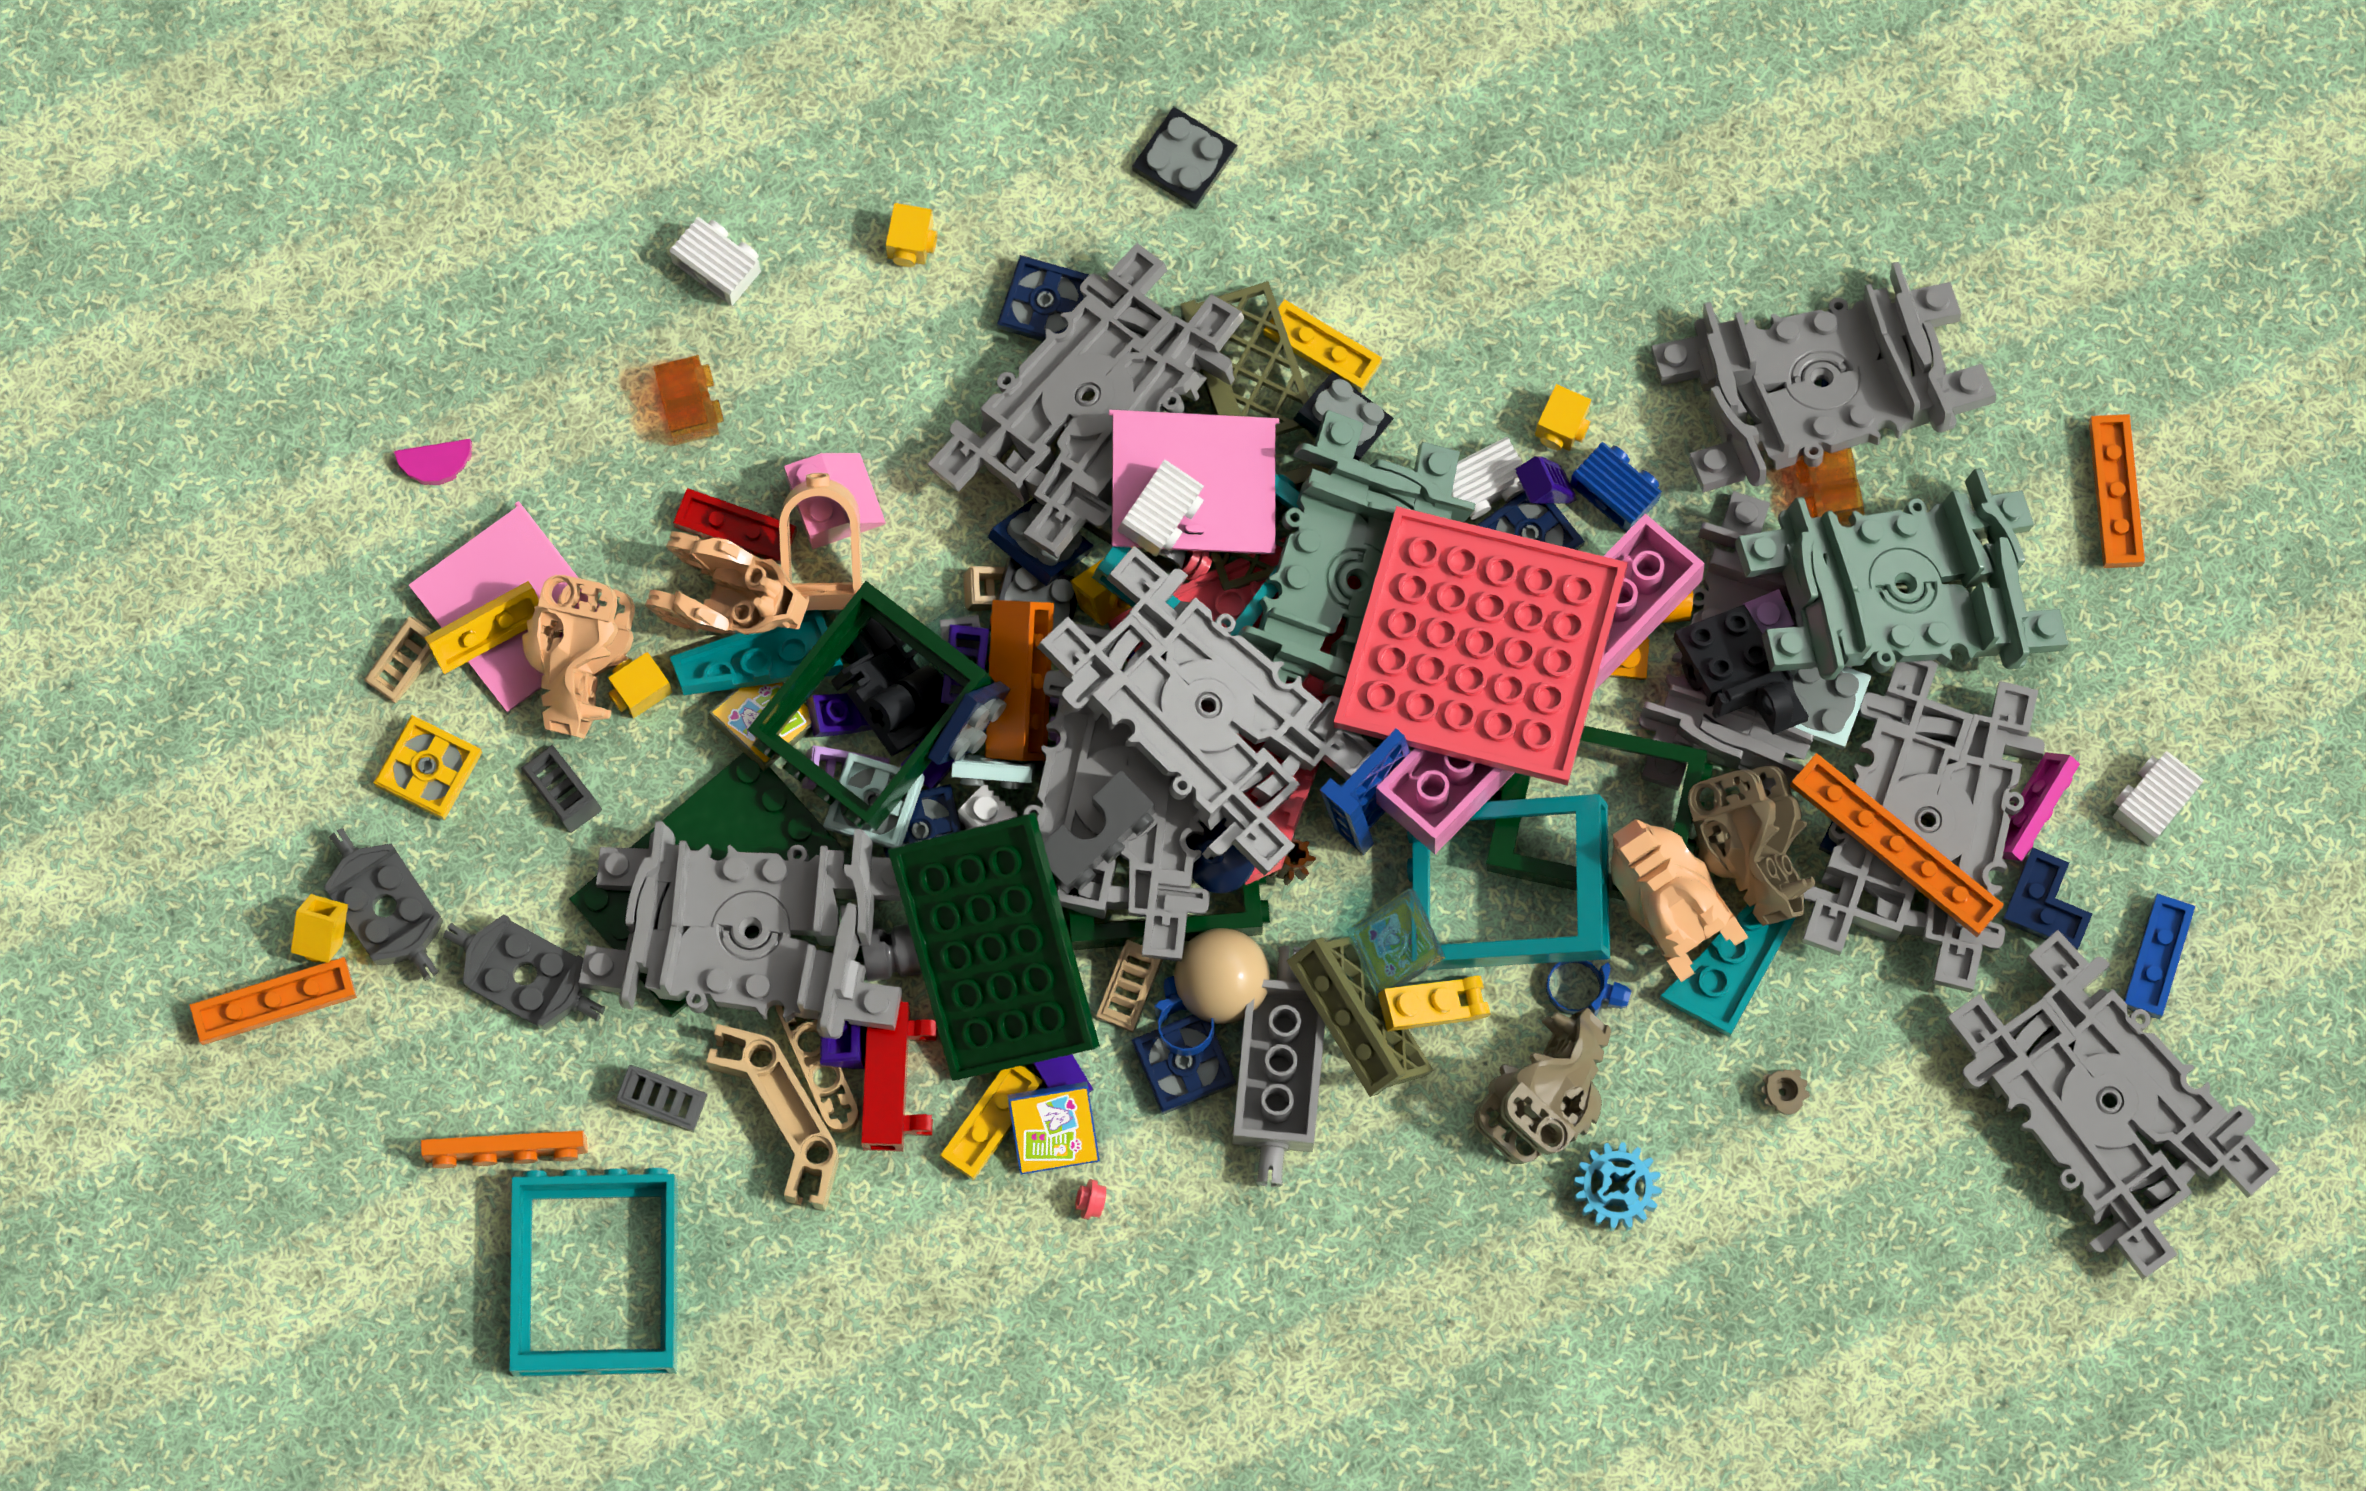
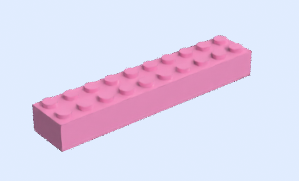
[1376,514,1705,854]

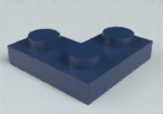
[2001,847,2092,950]

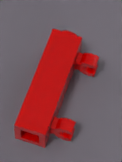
[861,998,937,1152]

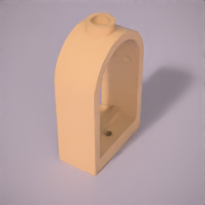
[779,473,863,610]

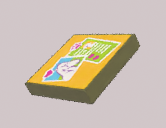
[708,682,812,771]

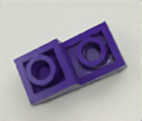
[806,693,872,737]

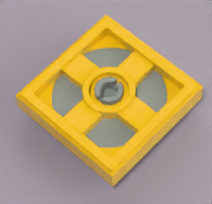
[373,715,483,821]

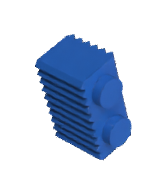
[1570,442,1662,532]

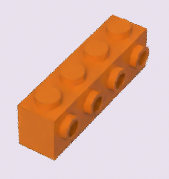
[985,600,1054,761]

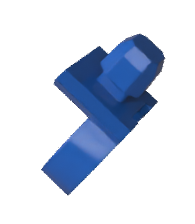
[1546,961,1632,1016]
[1154,976,1214,1056]

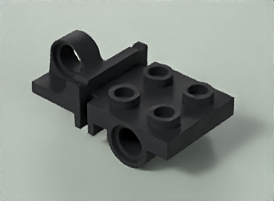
[1673,604,1809,735]
[831,618,948,757]

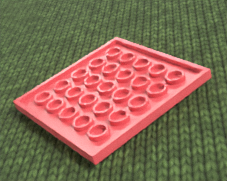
[1334,506,1628,786]

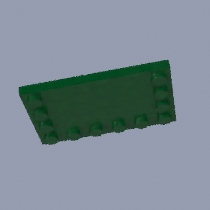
[569,752,852,1017]
[888,812,1100,1081]

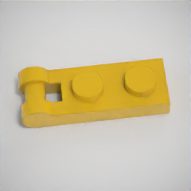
[1378,975,1491,1032]

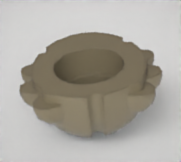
[1761,1069,1810,1115]

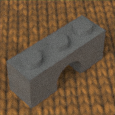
[1044,770,1155,894]

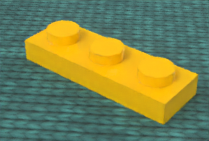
[1263,299,1382,393]
[424,581,539,674]
[940,1066,1043,1181]

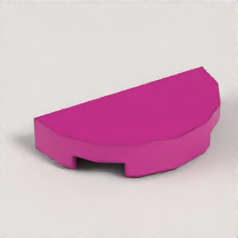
[394,439,472,485]

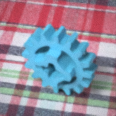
[1573,1142,1662,1231]

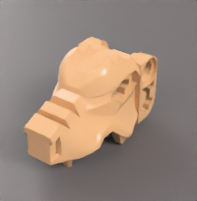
[645,531,809,635]
[522,575,635,739]
[1611,819,1748,982]

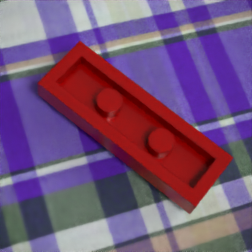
[673,488,797,565]

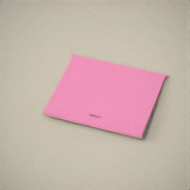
[1109,410,1279,554]
[409,501,600,713]

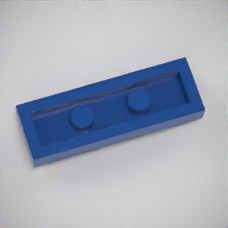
[2124,893,2195,1020]

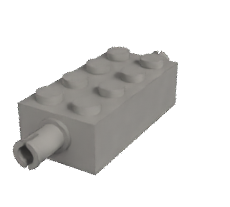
[1232,946,1325,1187]

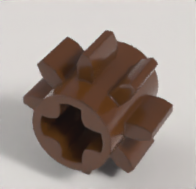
[1269,835,1316,885]

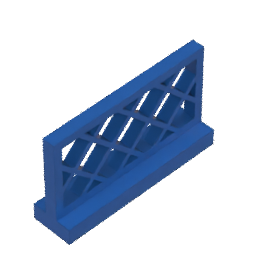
[1320,728,1410,855]

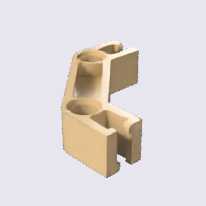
[706,1024,839,1211]

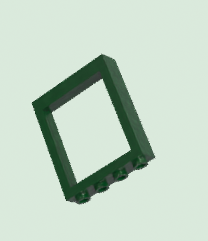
[747,581,995,831]
[1486,726,1713,901]
[1068,876,1270,950]

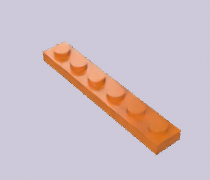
[1790,753,2004,937]

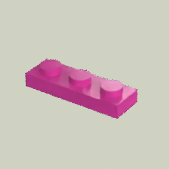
[2002,752,2080,861]

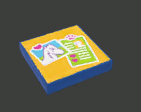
[1007,1082,1100,1175]

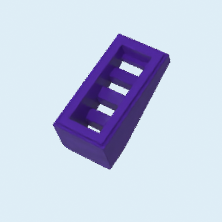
[1515,456,1578,503]
[941,624,989,704]

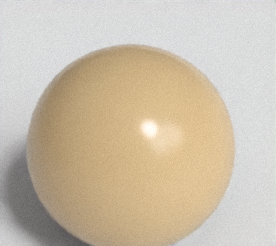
[1174,928,1270,1024]

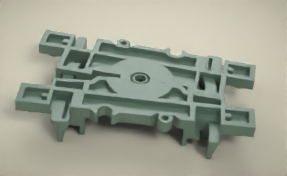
[1237,410,1476,747]
[1735,468,2068,680]

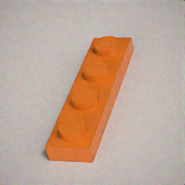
[2089,414,2145,568]
[190,957,357,1045]
[421,1130,588,1169]

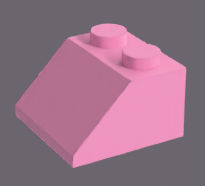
[784,453,886,550]

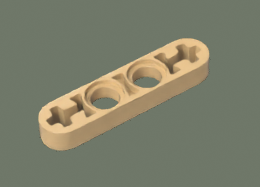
[775,1005,859,1133]

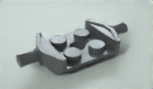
[324,828,443,981]
[443,914,605,1030]

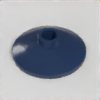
[1187,818,1255,894]

